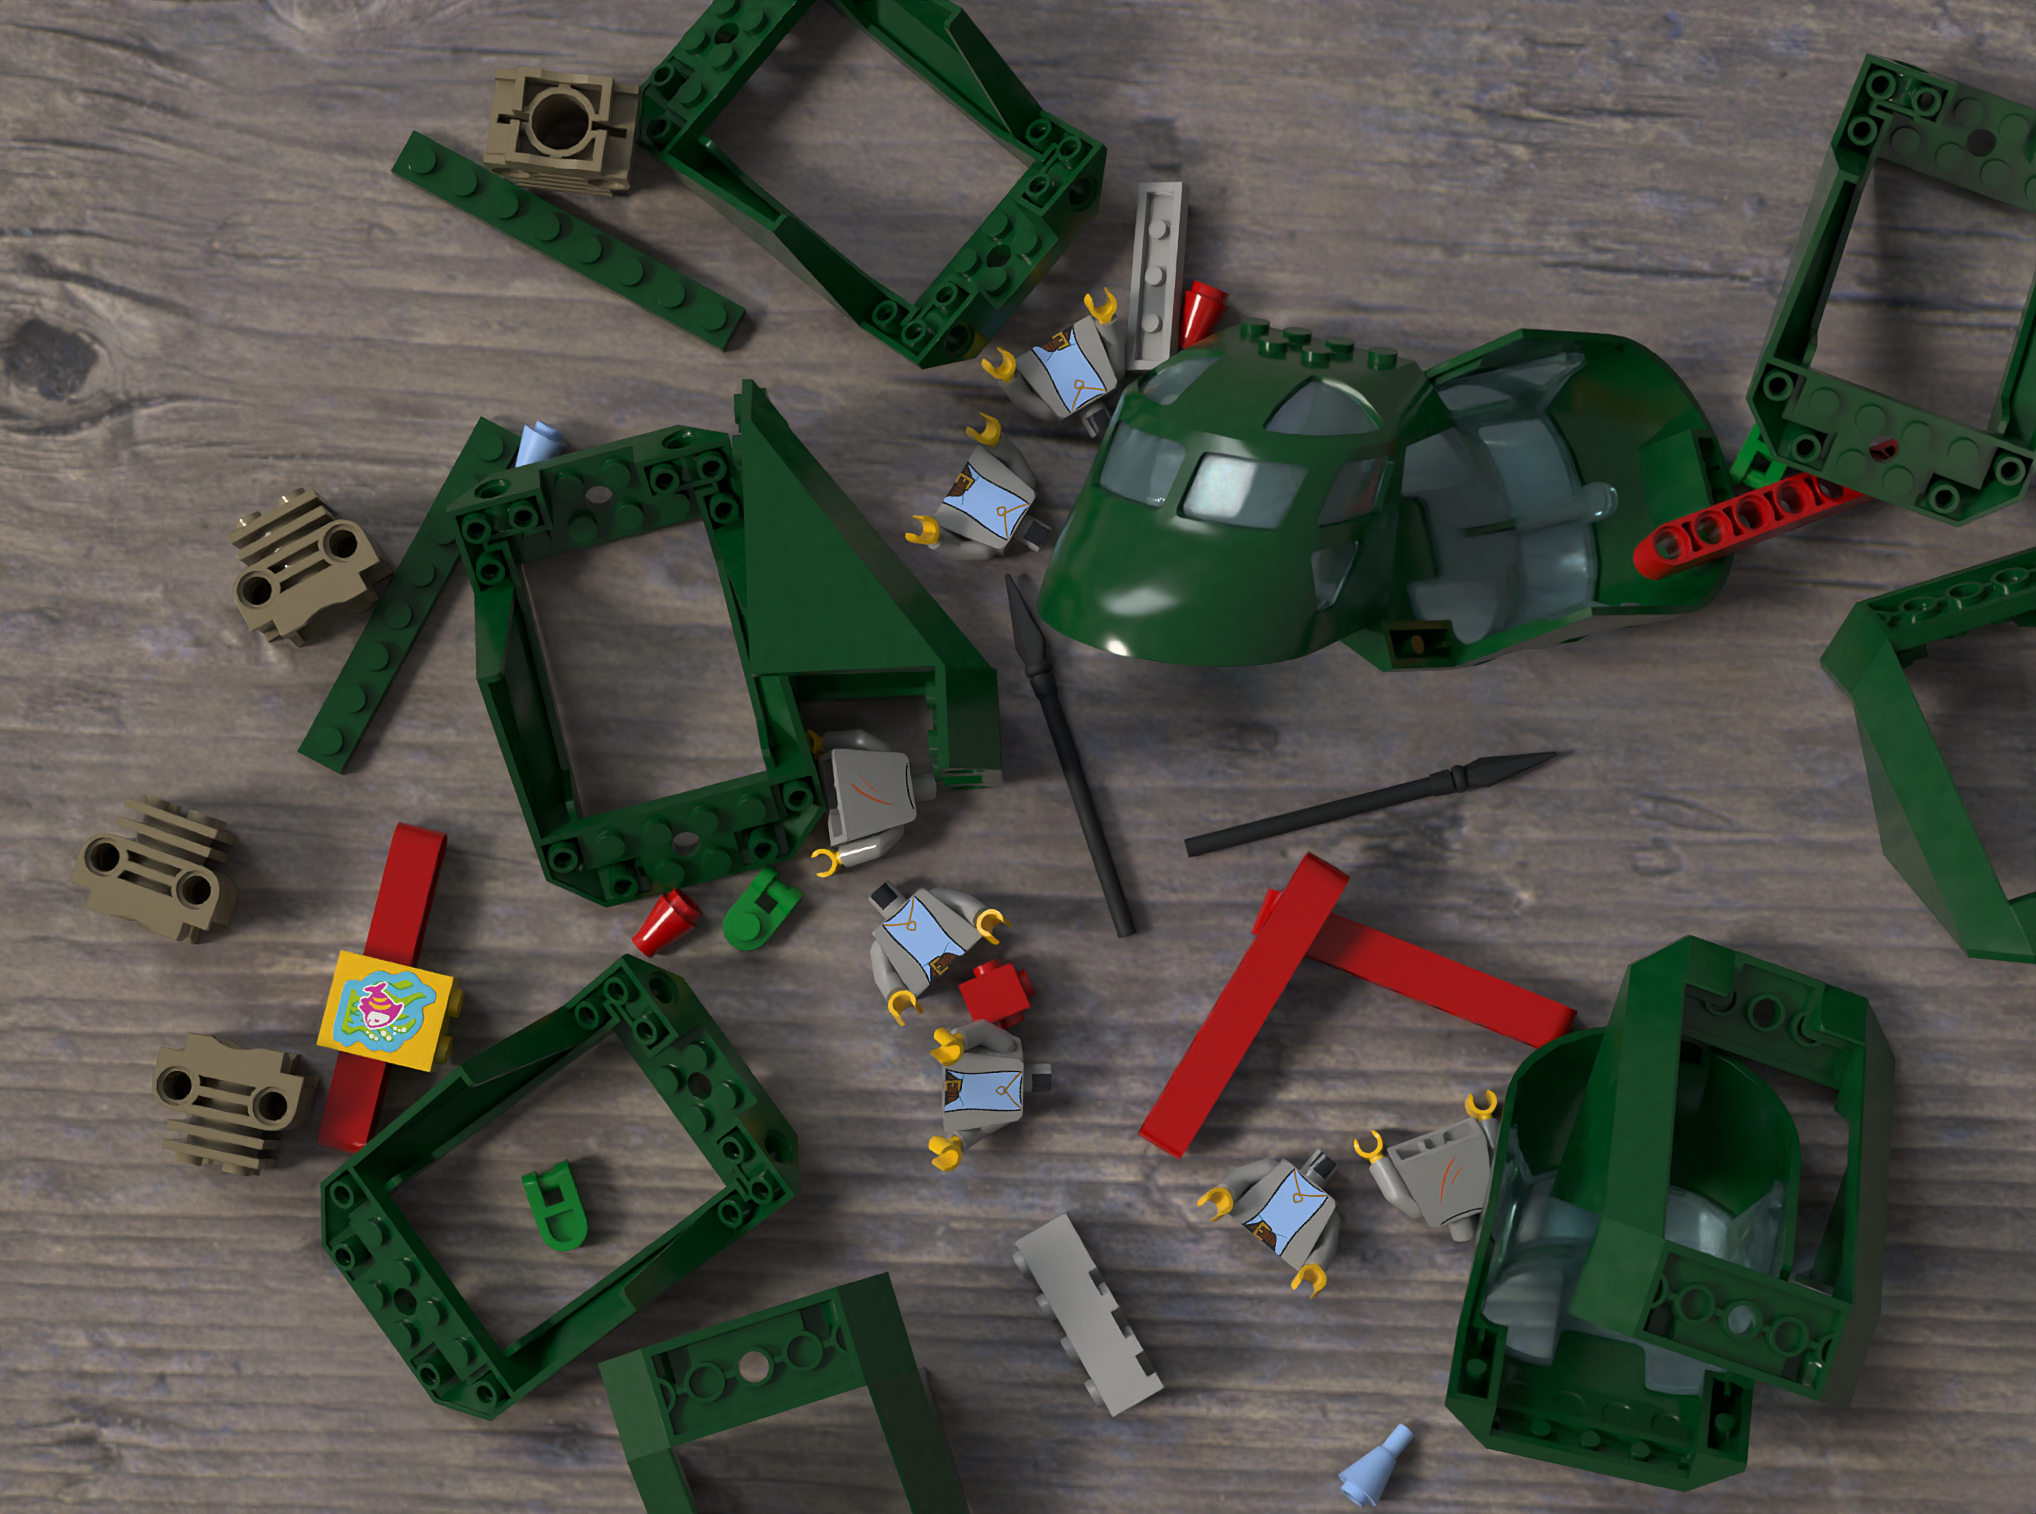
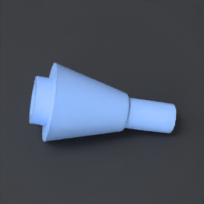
[515,420,567,467]
[1338,1424,1415,1508]

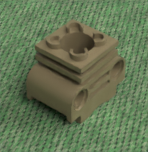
[483,66,642,198]
[227,488,395,648]
[69,793,239,945]
[152,1032,321,1176]

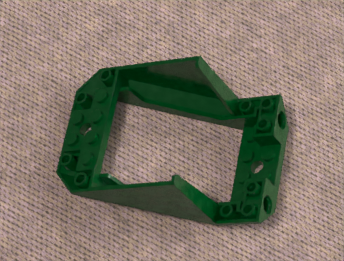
[636,0,1108,370]
[1745,52,2036,528]
[732,379,1003,793]
[446,425,827,908]
[1819,546,2036,964]
[1550,935,1895,1409]
[320,954,800,1421]
[598,1272,971,1514]

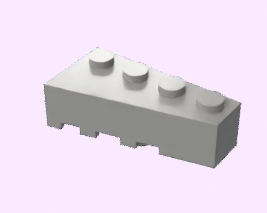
[1012,1212,1165,1417]

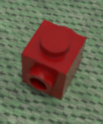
[958,958,1036,1030]

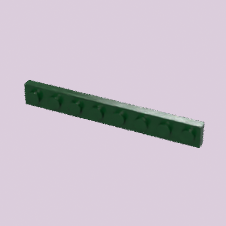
[391,130,746,353]
[297,416,522,775]

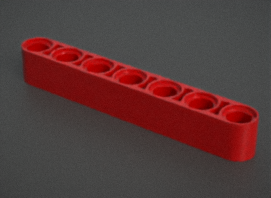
[1633,438,1898,580]
[318,822,448,1154]
[1137,851,1351,1160]
[1250,888,1578,1049]

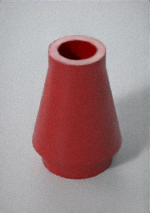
[1178,280,1230,349]
[631,887,703,959]

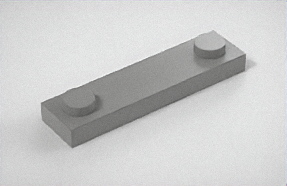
[1125,182,1190,374]

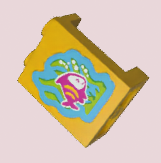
[316,950,465,1073]

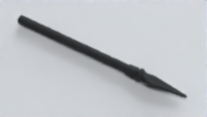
[1005,574,1137,938]
[1184,752,1557,858]

